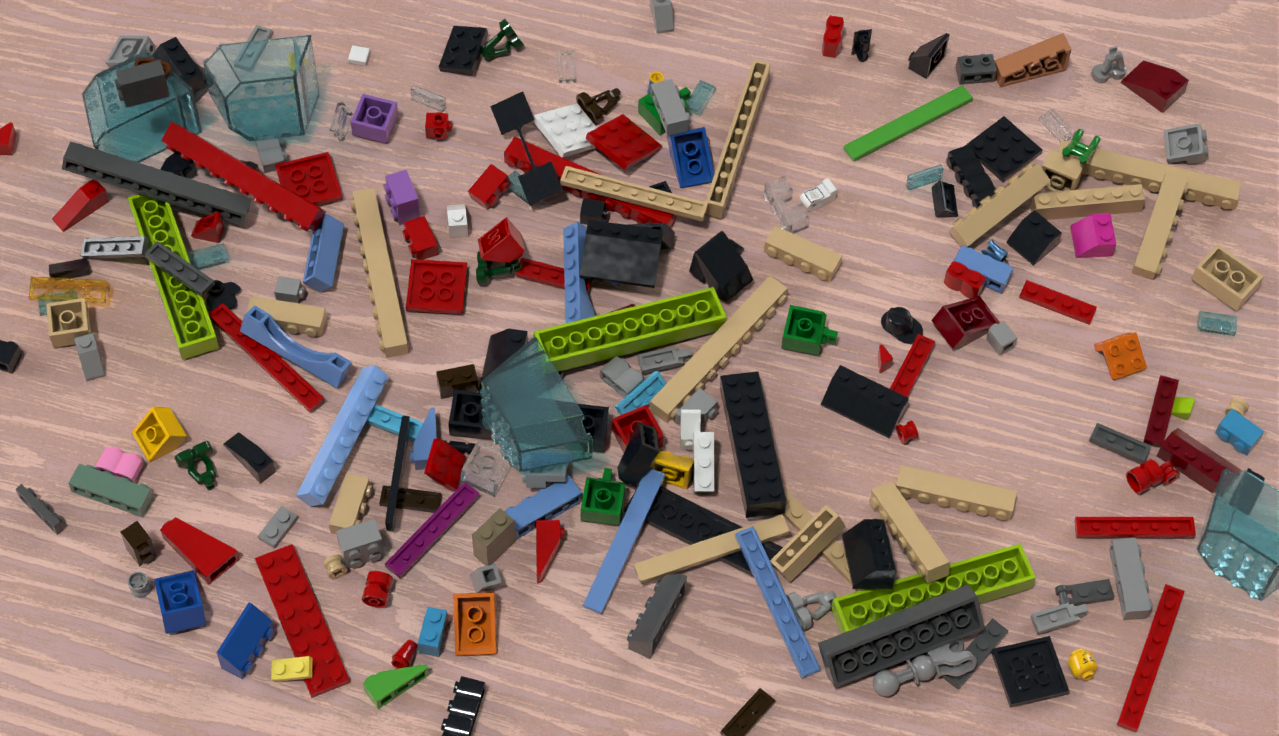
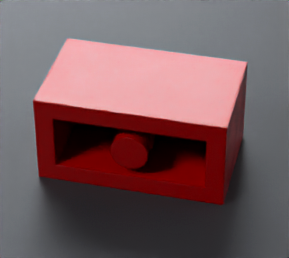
[468,164,511,210]
[402,216,438,260]

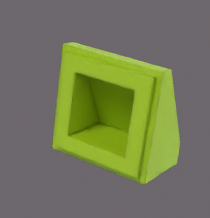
[1171,397,1195,420]

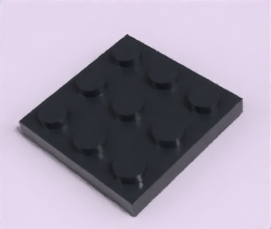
[966,116,1042,183]
[991,636,1069,707]

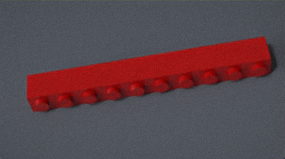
[161,121,326,231]
[504,136,677,228]

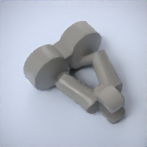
[1091,46,1127,84]
[786,591,836,630]

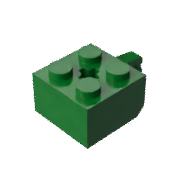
[638,87,691,136]
[781,305,838,356]
[581,468,626,526]

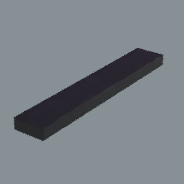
[385,416,411,532]

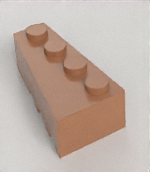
[994,33,1072,88]

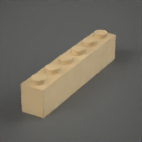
[949,163,1051,247]
[1132,170,1189,280]
[1030,184,1145,220]
[896,465,1017,520]
[869,481,950,583]

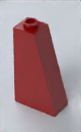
[160,517,240,585]

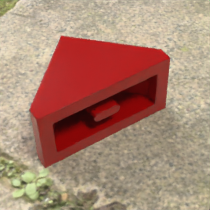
[0,122,17,156]
[191,212,224,243]

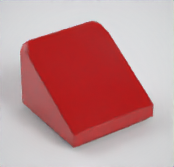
[878,344,893,373]

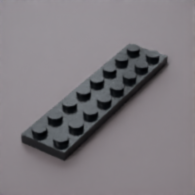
[625,486,783,577]

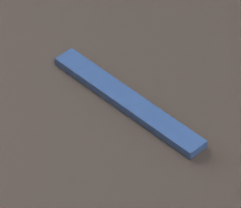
[583,468,666,615]
[734,526,821,679]

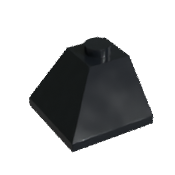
[908,33,950,79]

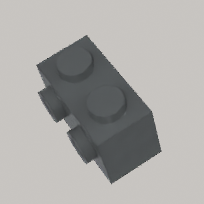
[955,54,997,85]

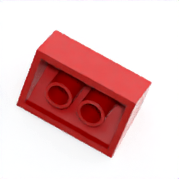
[478,217,525,263]

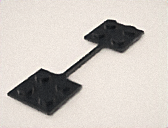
[490,91,563,206]

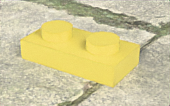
[271,656,313,682]

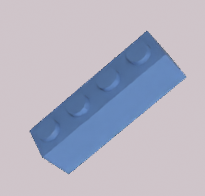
[303,214,344,292]
[504,475,582,540]

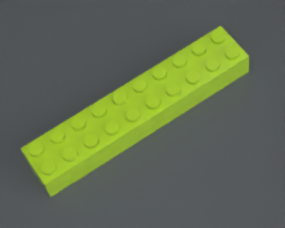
[127,194,219,360]
[532,287,727,375]
[831,543,1036,634]

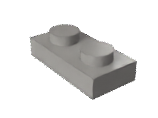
[258,506,298,549]

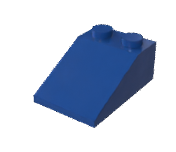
[666,127,714,188]
[154,570,206,634]

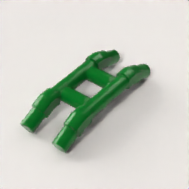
[1062,129,1101,164]

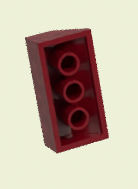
[1157,428,1244,500]

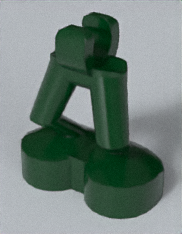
[481,19,524,60]
[476,251,521,286]
[174,441,216,490]

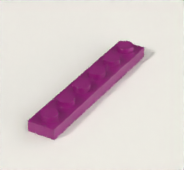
[385,482,480,578]

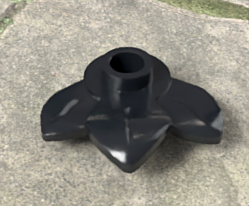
[206,280,241,311]

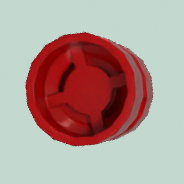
[1126,459,1164,494]
[361,571,393,608]

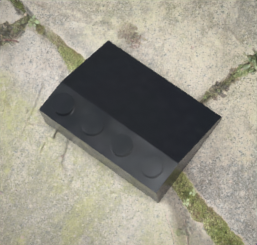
[580,219,663,288]

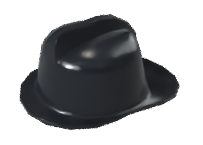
[881,307,923,344]

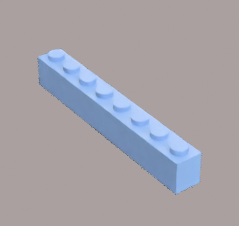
[296,365,389,507]

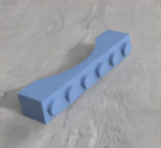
[563,222,595,323]
[240,305,352,388]

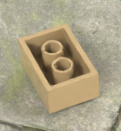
[1191,244,1264,311]

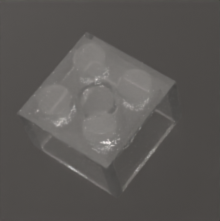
[460,440,514,497]

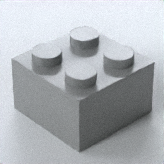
[336,519,384,569]

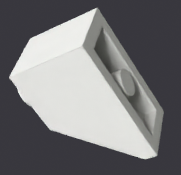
[446,204,468,238]
[680,409,701,450]

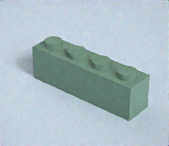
[68,464,154,518]

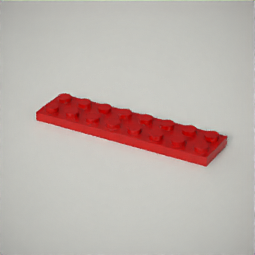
[255,544,350,698]

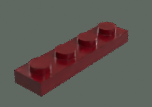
[1143,375,1179,447]

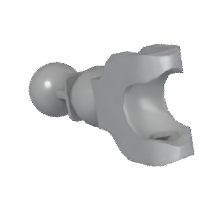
[873,639,977,696]

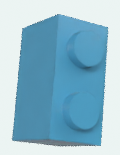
[1215,409,1264,456]
[418,607,448,657]

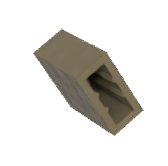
[472,508,516,566]

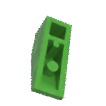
[363,664,429,709]

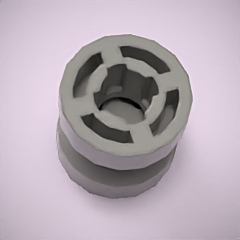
[128,571,151,598]

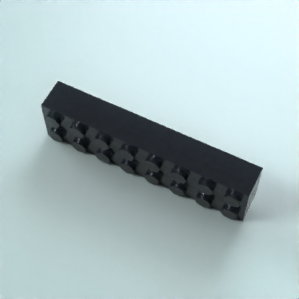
[720,371,786,518]
[448,390,609,452]

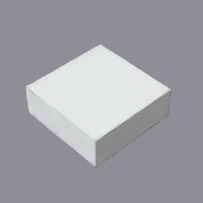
[348,45,370,66]

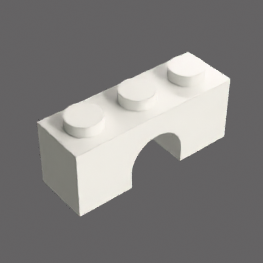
[693,432,714,493]

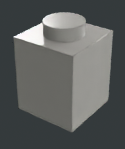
[274,276,305,304]
[986,321,1017,356]
[470,564,502,593]

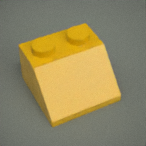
[132,406,187,462]
[650,450,694,489]

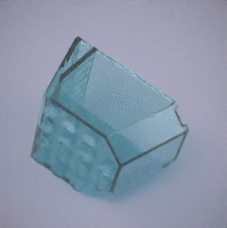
[203,35,320,141]
[82,51,202,163]
[480,337,593,472]
[1197,469,1279,601]

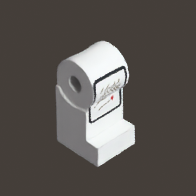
[799,178,837,211]

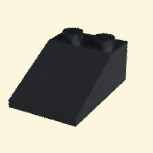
[694,231,753,302]

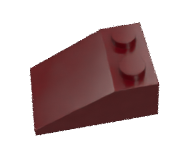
[1121,60,1189,113]
[931,296,1000,349]

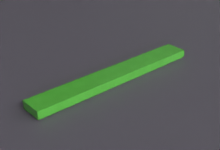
[843,85,973,162]

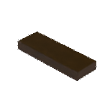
[379,485,441,513]
[720,688,776,736]

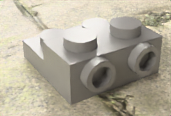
[105,35,155,69]
[1164,123,1209,164]
[522,451,569,488]

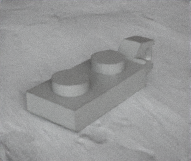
[638,346,692,375]
[1030,603,1088,635]

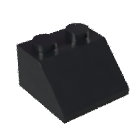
[1006,210,1062,266]

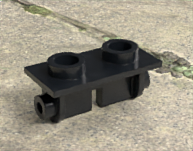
[851,29,872,62]

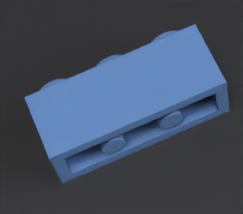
[954,245,1013,294]

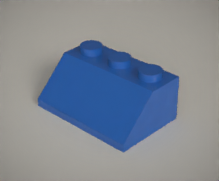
[216,602,275,679]

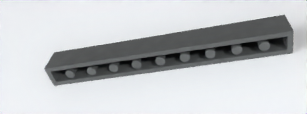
[62,141,252,226]

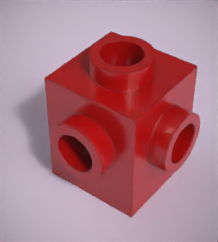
[425,112,452,139]

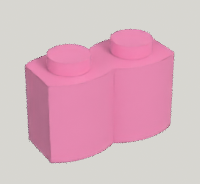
[96,446,144,483]

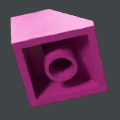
[1070,213,1116,258]

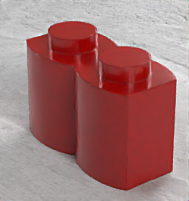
[822,15,844,58]
[944,261,986,298]

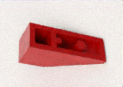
[52,179,109,232]
[536,520,564,583]

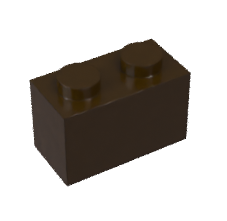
[436,364,479,399]
[120,521,156,566]

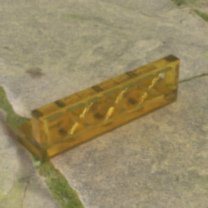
[29,277,110,303]

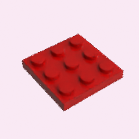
[586,114,662,170]
[275,152,343,206]
[406,259,468,314]

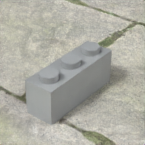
[651,79,691,136]

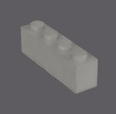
[1109,538,1152,620]

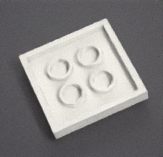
[533,103,597,158]

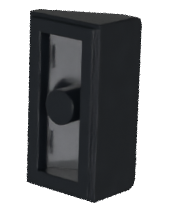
[931,180,958,218]
[49,258,89,282]

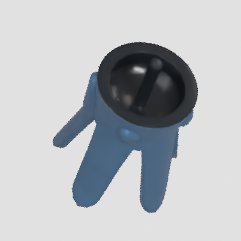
[981,239,1009,262]

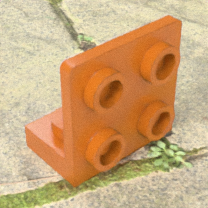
[1094,332,1147,380]

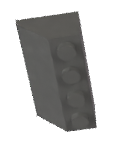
[627,574,687,659]

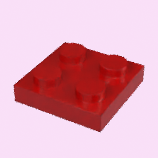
[424,438,466,492]

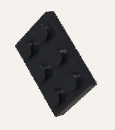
[439,26,488,74]

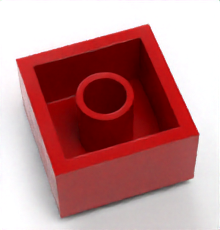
[611,405,664,453]

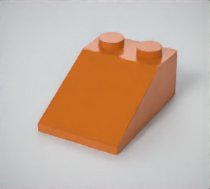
[453,592,496,656]

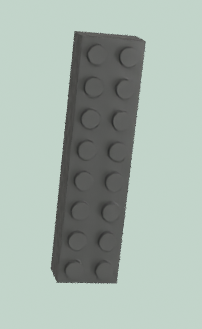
[818,585,985,688]

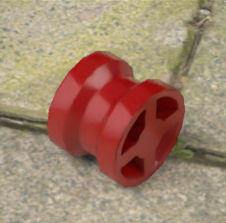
[896,421,918,444]
[1160,461,1180,485]

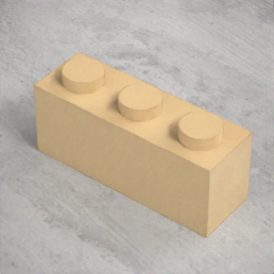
[329,473,372,534]

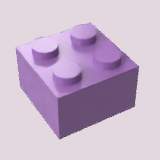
[351,94,398,144]
[383,170,420,226]

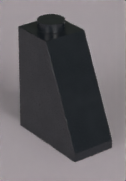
[617,422,659,486]

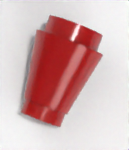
[391,640,417,669]

